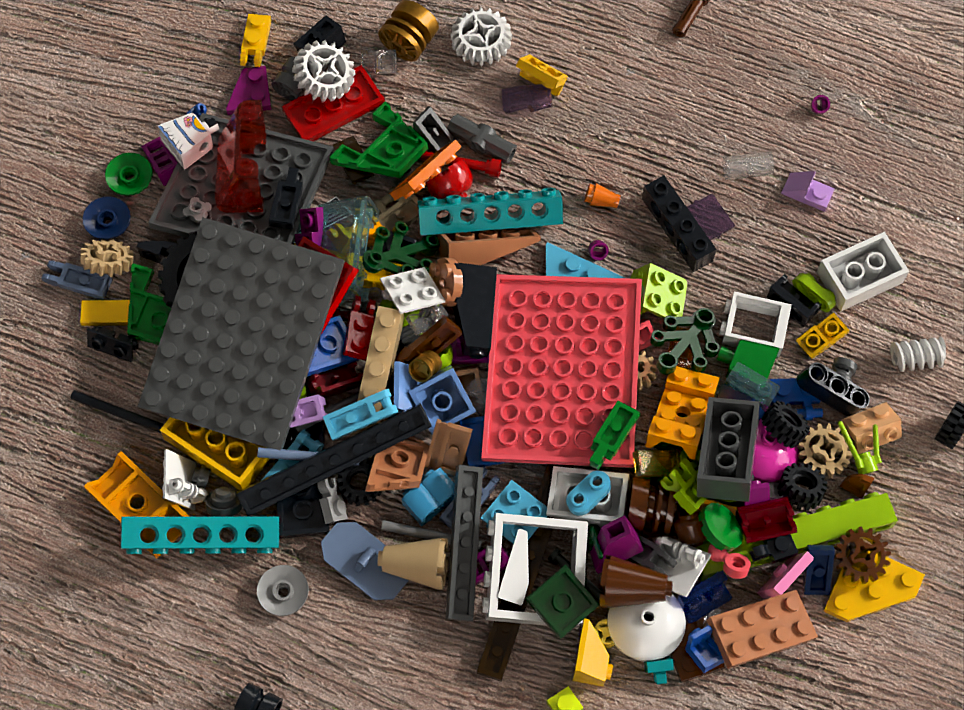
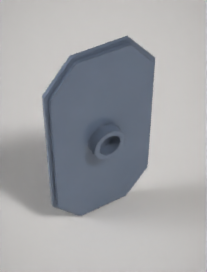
[321,522,409,600]

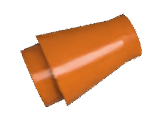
[584,183,621,209]

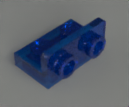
[677,570,732,624]

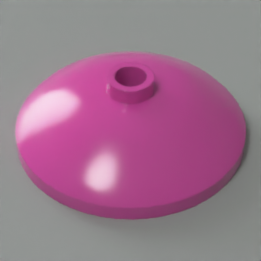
[753,419,799,483]

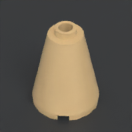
[377,538,449,590]

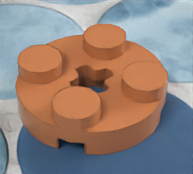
[429,258,463,307]

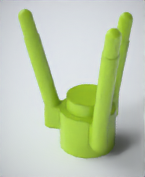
[838,421,882,474]

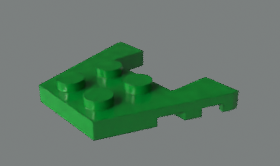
[329,102,428,178]
[127,263,171,345]

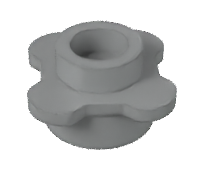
[183,197,212,222]

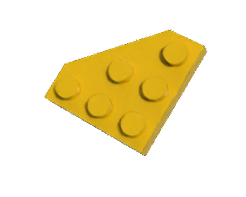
[823,549,925,622]

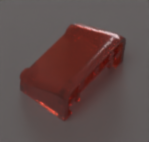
[215,100,267,212]

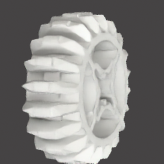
[450,7,512,67]
[292,40,355,102]

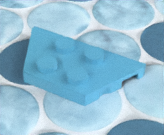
[545,242,625,278]

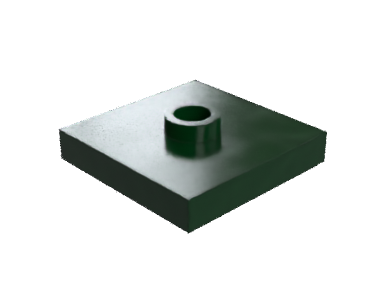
[525,565,599,640]

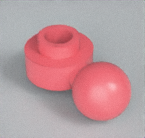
[708,544,751,579]

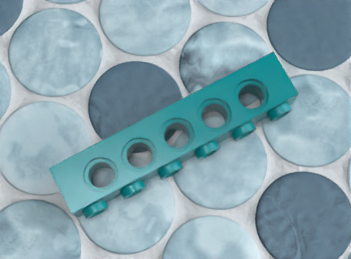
[417,188,563,235]
[121,517,279,554]

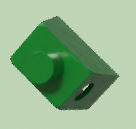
[716,340,780,397]

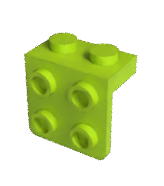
[630,263,687,318]

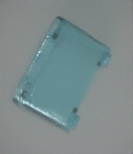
[318,196,380,301]

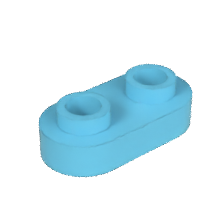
[566,471,611,516]

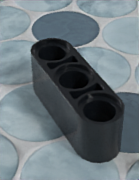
[796,362,870,416]

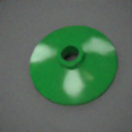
[105,153,153,196]

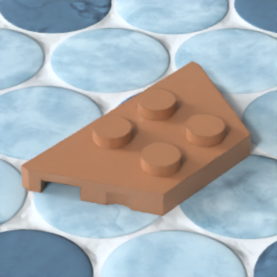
[365,418,430,492]

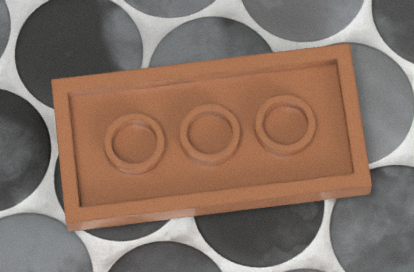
[706,590,818,669]

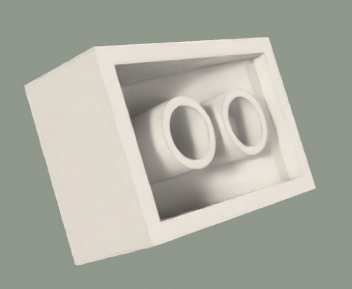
[546,466,631,529]

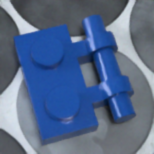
[768,378,823,421]

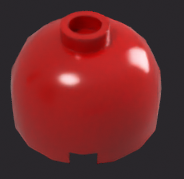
[425,159,473,199]

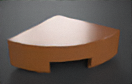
[840,474,874,499]

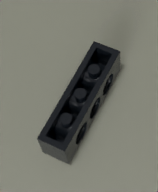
[642,176,717,272]

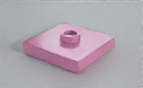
[757,551,814,599]

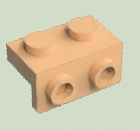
[842,402,902,454]

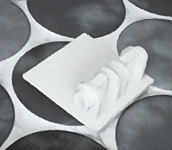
[380,267,445,314]
[162,449,208,511]
[655,536,711,597]

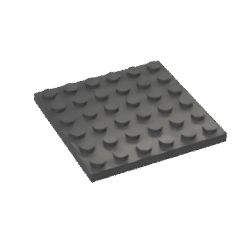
[148,113,334,245]

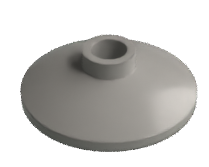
[257,565,309,616]

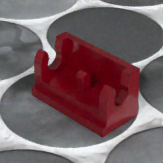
[305,361,363,398]
[737,497,797,544]

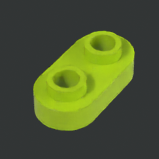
[792,273,836,312]

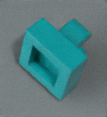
[643,656,674,685]

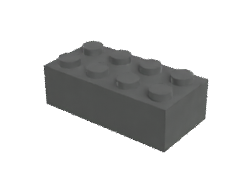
[697,397,760,502]

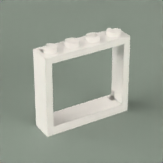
[482,513,588,629]

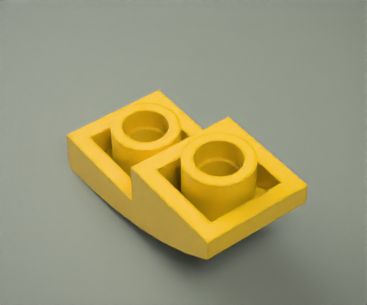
[796,312,849,359]

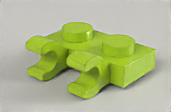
[660,458,707,515]

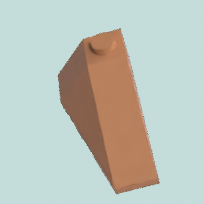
[436,229,541,265]

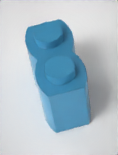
[402,468,455,526]

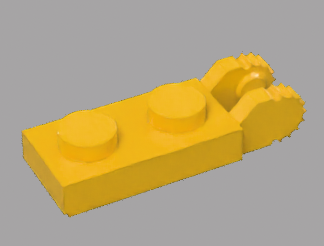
[240,14,271,67]

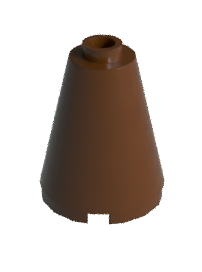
[600,555,673,608]

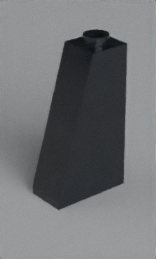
[452,263,497,359]

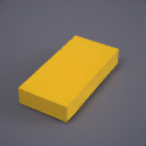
[80,300,130,326]

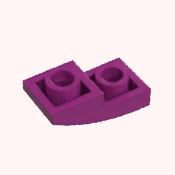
[295,207,324,246]

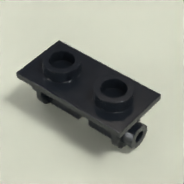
[87,325,139,362]

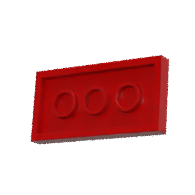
[281,65,385,141]

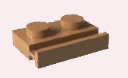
[425,419,473,476]

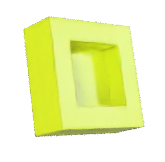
[546,686,583,710]

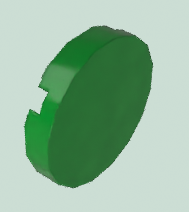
[698,503,743,552]

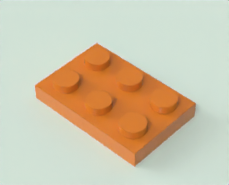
[389,140,462,200]

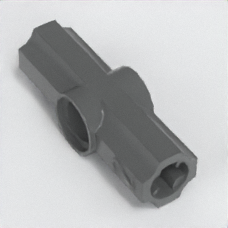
[447,114,517,165]

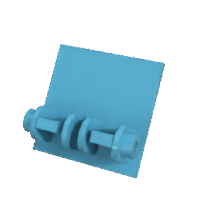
[480,480,547,544]

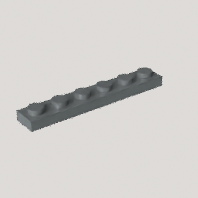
[445,465,483,622]

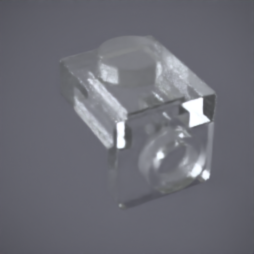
[406,304,449,336]

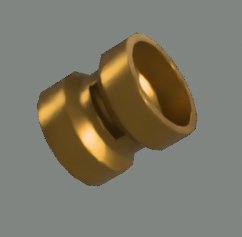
[409,350,442,383]

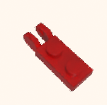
[343,295,376,361]

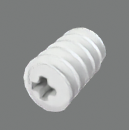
[890,337,946,372]

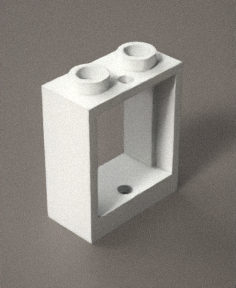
[719,292,792,357]

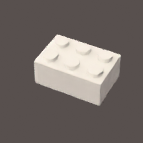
[817,232,909,312]

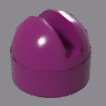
[811,95,830,114]
[588,240,609,261]

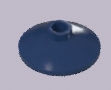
[82,197,131,240]

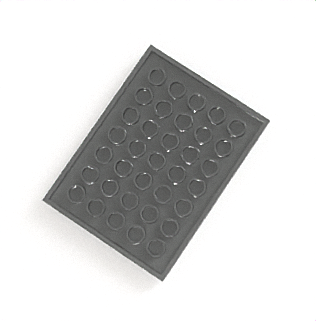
[138,217,345,450]

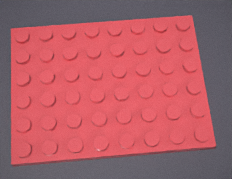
[481,274,642,468]

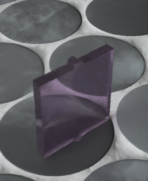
[687,193,735,240]

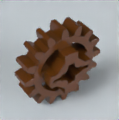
[834,527,891,584]

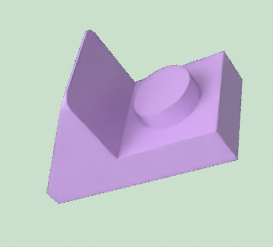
[781,171,835,212]

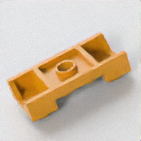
[645,367,720,460]
[84,451,190,559]

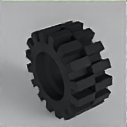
[761,401,810,448]
[935,401,964,449]
[337,458,382,506]
[777,463,828,511]

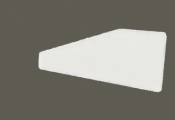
[498,529,529,605]

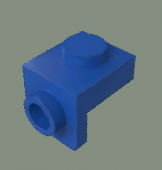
[685,625,724,673]

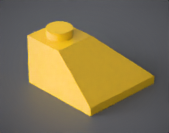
[573,619,613,687]

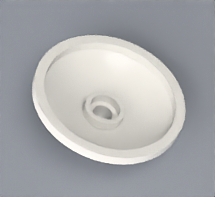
[607,594,686,661]

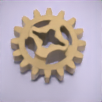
[80,239,133,277]
[797,423,852,478]

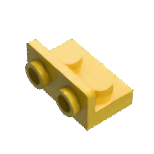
[516,54,568,96]

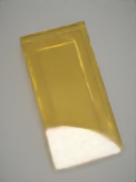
[632,450,681,477]

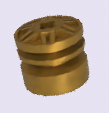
[378,0,439,62]

